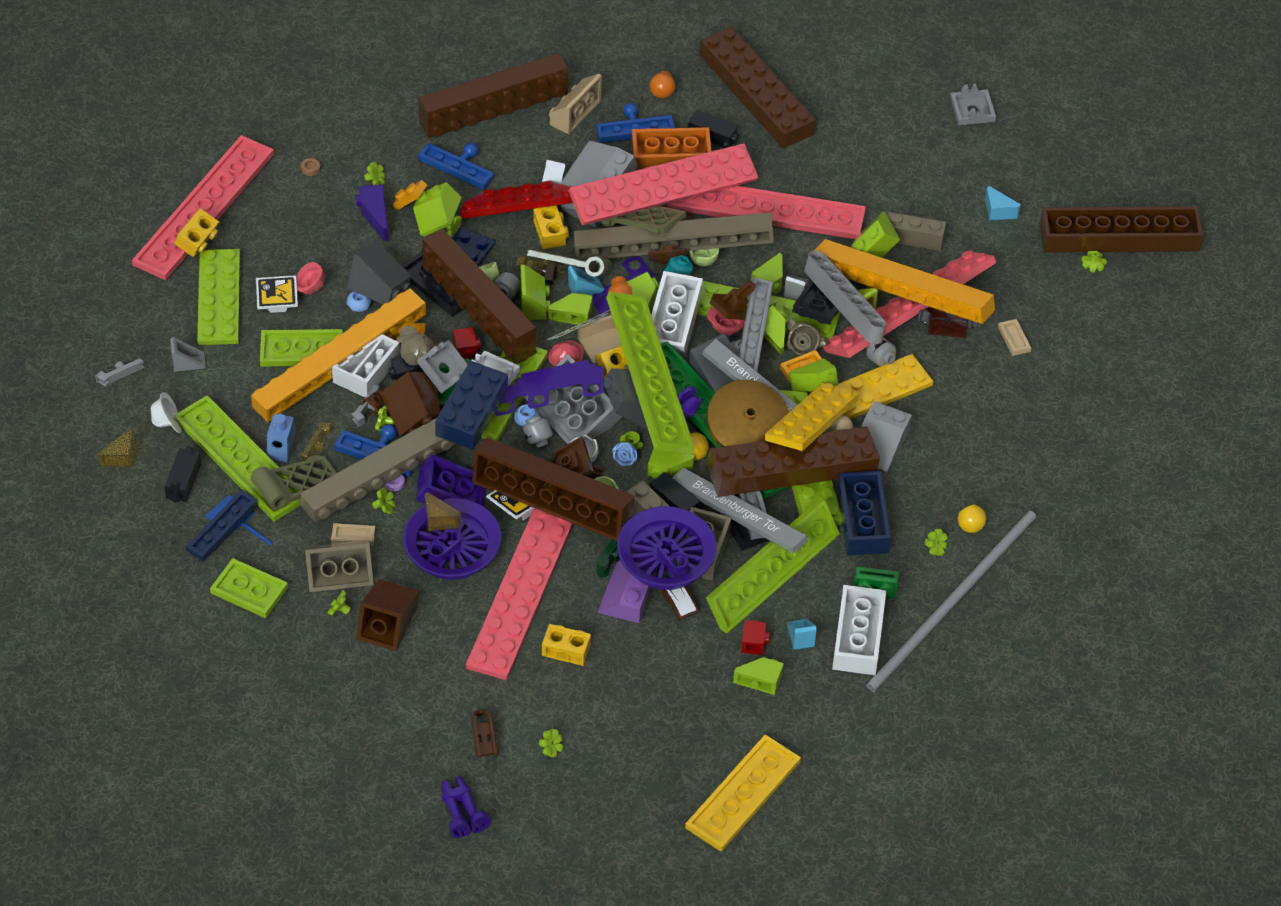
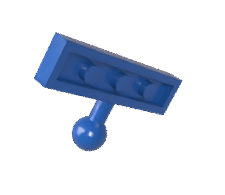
[596,103,675,143]
[418,143,494,190]
[334,424,414,477]

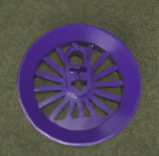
[403,498,501,580]
[617,506,716,590]

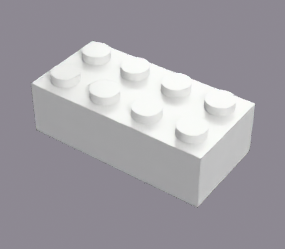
[651,271,703,359]
[832,585,886,675]

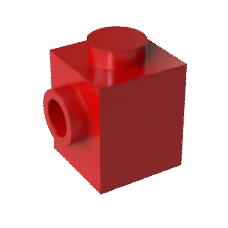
[453,327,481,360]
[741,621,770,655]

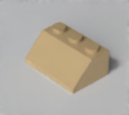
[549,73,602,134]

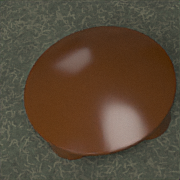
[648,245,688,264]

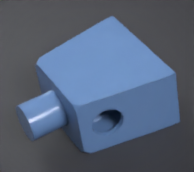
[267,414,297,463]

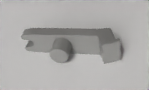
[95,359,145,387]
[352,384,380,427]

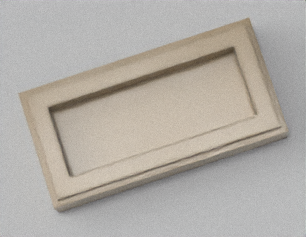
[997,319,1032,356]
[331,523,376,546]

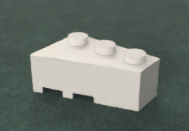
[332,335,400,397]

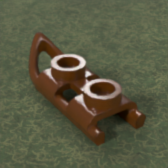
[360,387,388,417]
[472,710,498,758]

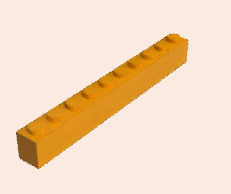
[814,239,995,324]
[251,288,426,422]

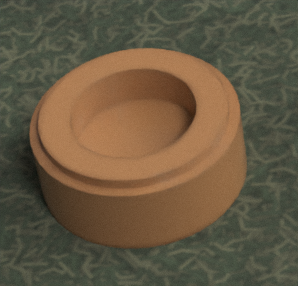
[301,158,321,176]

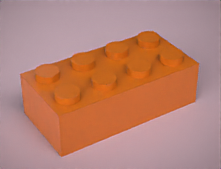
[631,127,711,170]

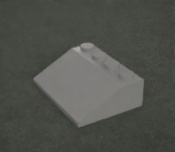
[557,141,638,228]
[524,354,622,444]

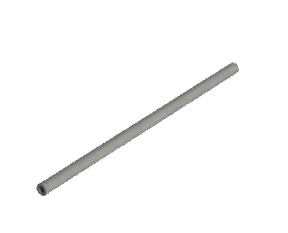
[866,511,1036,692]

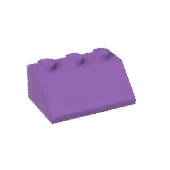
[598,560,657,623]

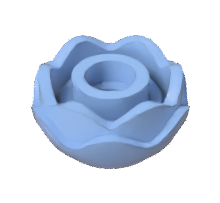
[347,291,372,312]
[514,405,539,427]
[612,442,638,466]

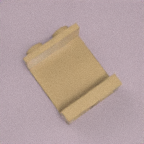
[577,315,621,367]

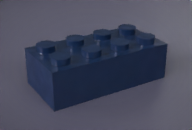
[435,360,508,450]
[837,471,891,555]

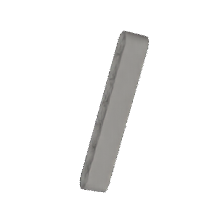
[804,251,887,344]

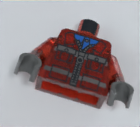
[917,307,980,338]

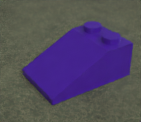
[416,454,485,506]

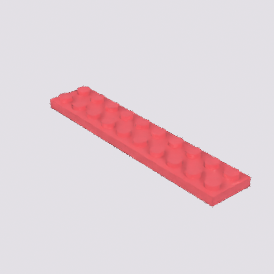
[132,135,274,280]
[568,143,759,226]
[667,186,866,239]
[823,251,996,358]
[466,508,573,680]

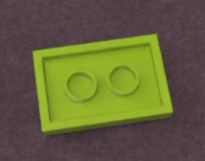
[210,558,288,618]

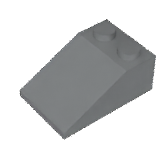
[862,401,912,473]

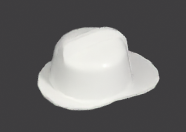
[151,392,182,433]

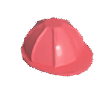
[296,262,325,295]
[707,307,745,337]
[548,340,584,367]

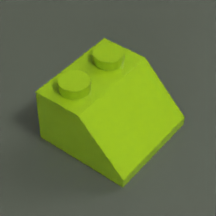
[413,182,462,236]
[851,211,900,258]
[521,265,550,320]

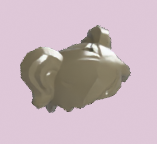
[786,319,828,356]
[396,325,435,366]

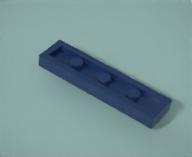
[186,490,258,561]

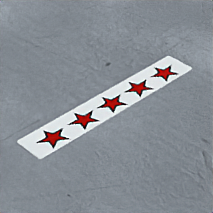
[546,310,611,340]

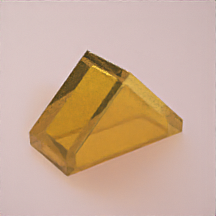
[98,430,134,467]
[425,492,461,531]

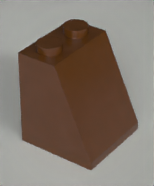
[380,372,440,436]
[356,579,419,651]

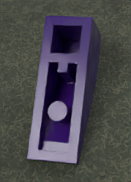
[356,185,388,241]

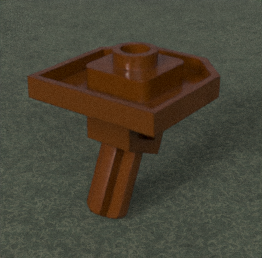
[709,280,756,320]
[551,437,604,477]

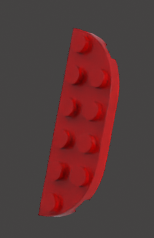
[460,181,573,219]

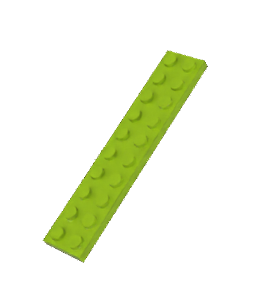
[606,292,695,454]

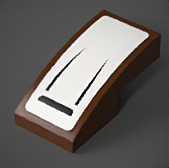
[661,586,699,620]

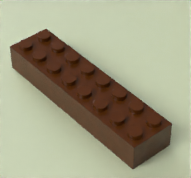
[700,27,816,149]
[418,53,568,138]
[1039,206,1203,252]
[422,229,536,364]
[706,426,880,497]
[472,437,635,542]

